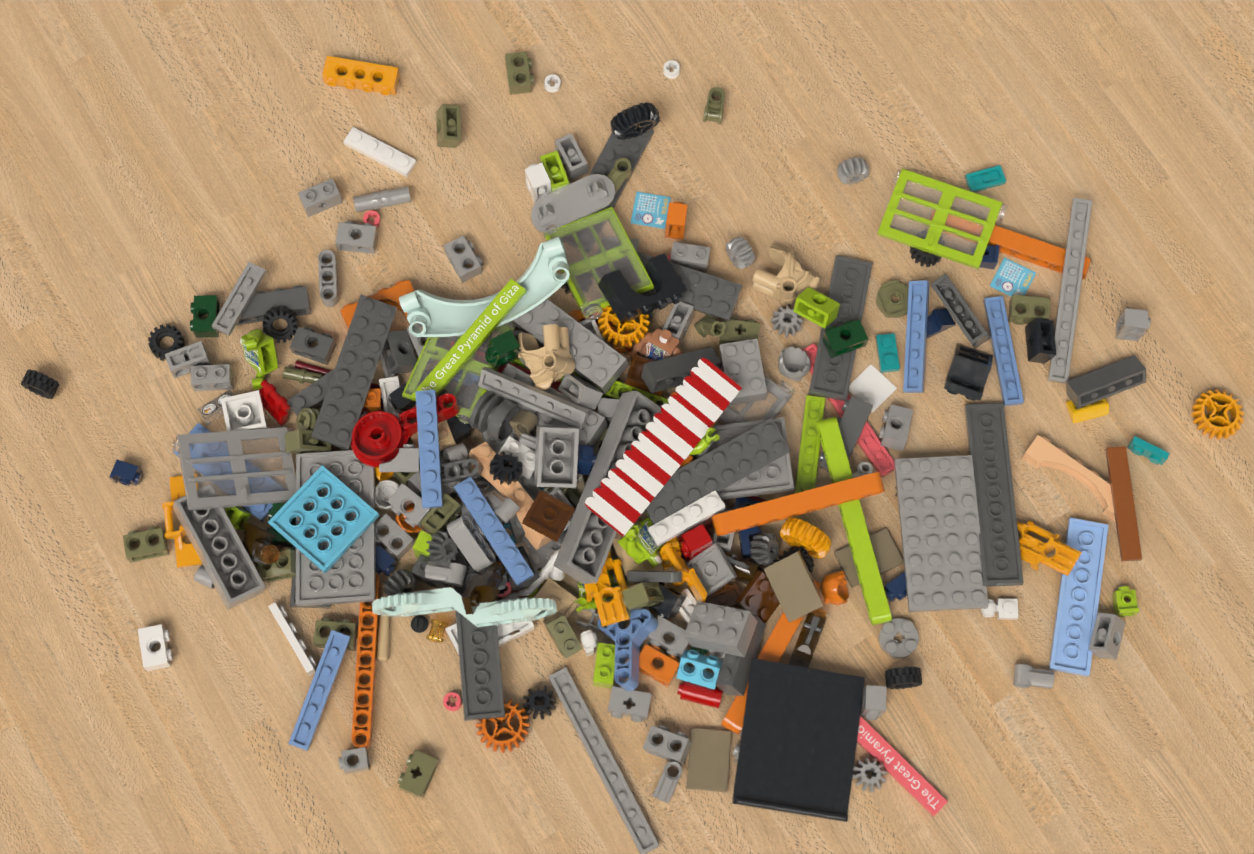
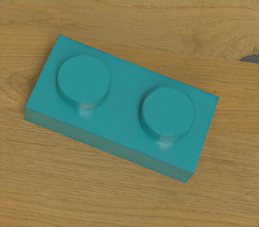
[965,165,1006,193]
[875,333,900,373]
[1127,436,1170,465]

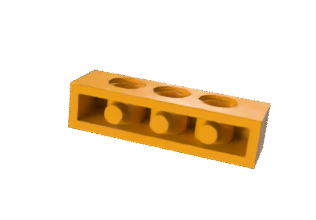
[322,56,400,96]

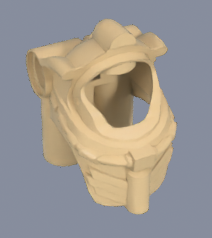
[752,244,820,307]
[518,324,575,391]

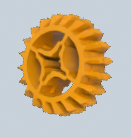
[598,306,650,348]
[1191,389,1245,440]
[780,518,832,558]

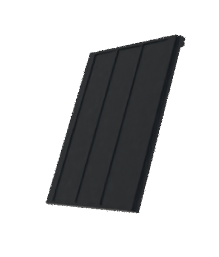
[732,658,865,822]

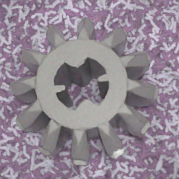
[837,157,869,185]
[725,237,755,269]
[771,305,803,338]
[852,757,887,792]

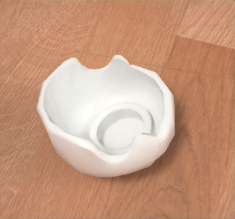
[375,480,399,510]

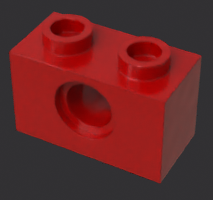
[680,524,712,561]

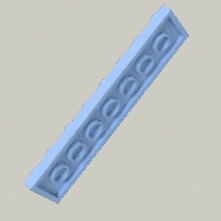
[1049,518,1108,677]

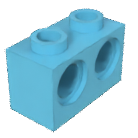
[676,650,723,690]

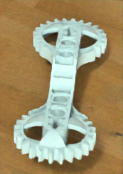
[372,587,557,627]

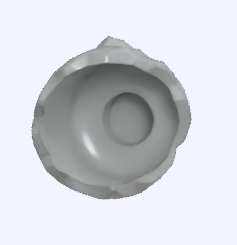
[778,346,811,381]

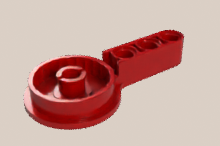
[351,393,460,468]

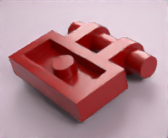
[259,380,291,426]

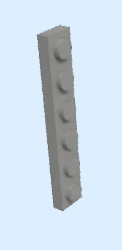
[478,367,589,430]

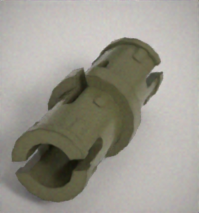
[283,366,323,384]

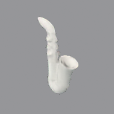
[517,549,565,596]

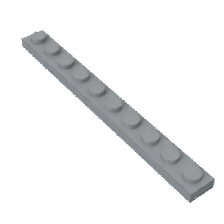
[1048,198,1092,384]
[548,667,659,854]

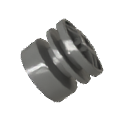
[470,391,520,442]

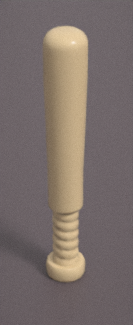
[376,583,390,662]

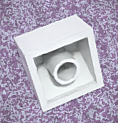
[221,390,268,431]

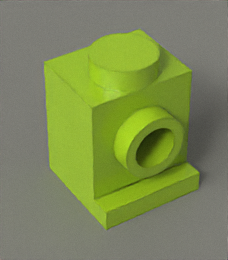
[223,506,251,530]
[1112,586,1139,617]

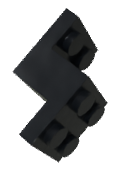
[944,344,993,401]

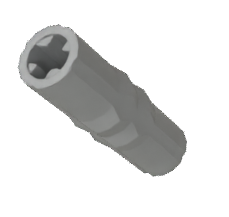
[353,187,411,212]

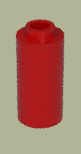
[677,681,723,709]

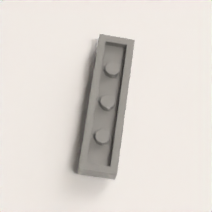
[212,262,266,336]

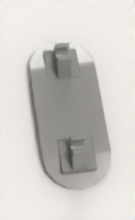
[531,174,615,233]

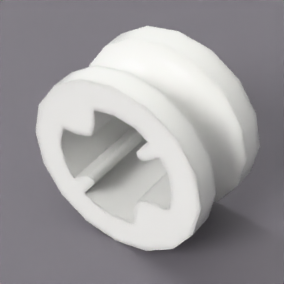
[663,60,680,79]
[544,74,561,93]

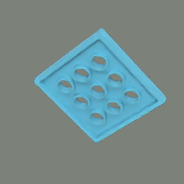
[268,465,380,573]

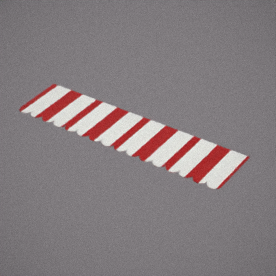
[585,358,742,537]

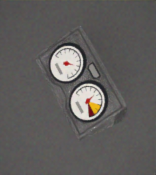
[197,389,234,425]

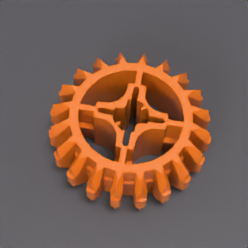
[476,698,530,753]

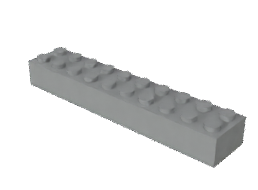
[553,391,662,584]

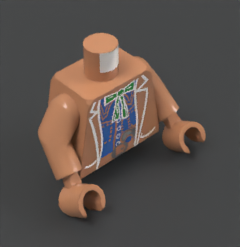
[625,328,683,361]

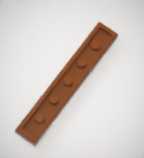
[1105,446,1142,562]

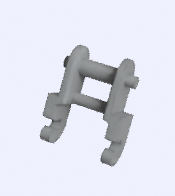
[576,609,601,632]

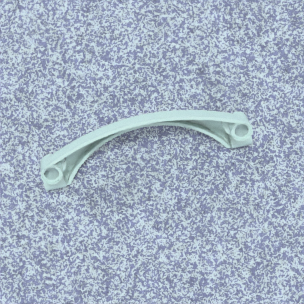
[399,236,570,337]

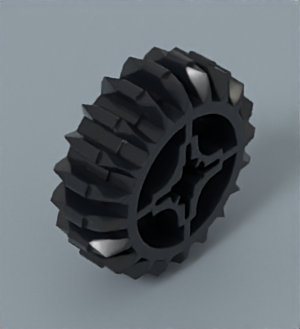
[610,102,660,140]

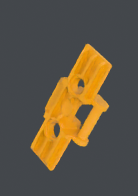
[162,474,203,568]
[1017,520,1082,576]
[659,537,707,602]
[584,551,629,627]

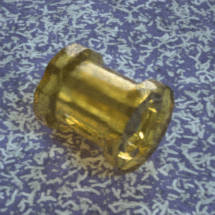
[426,619,448,644]

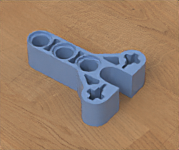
[597,609,658,691]

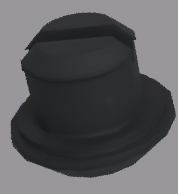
[411,615,428,633]

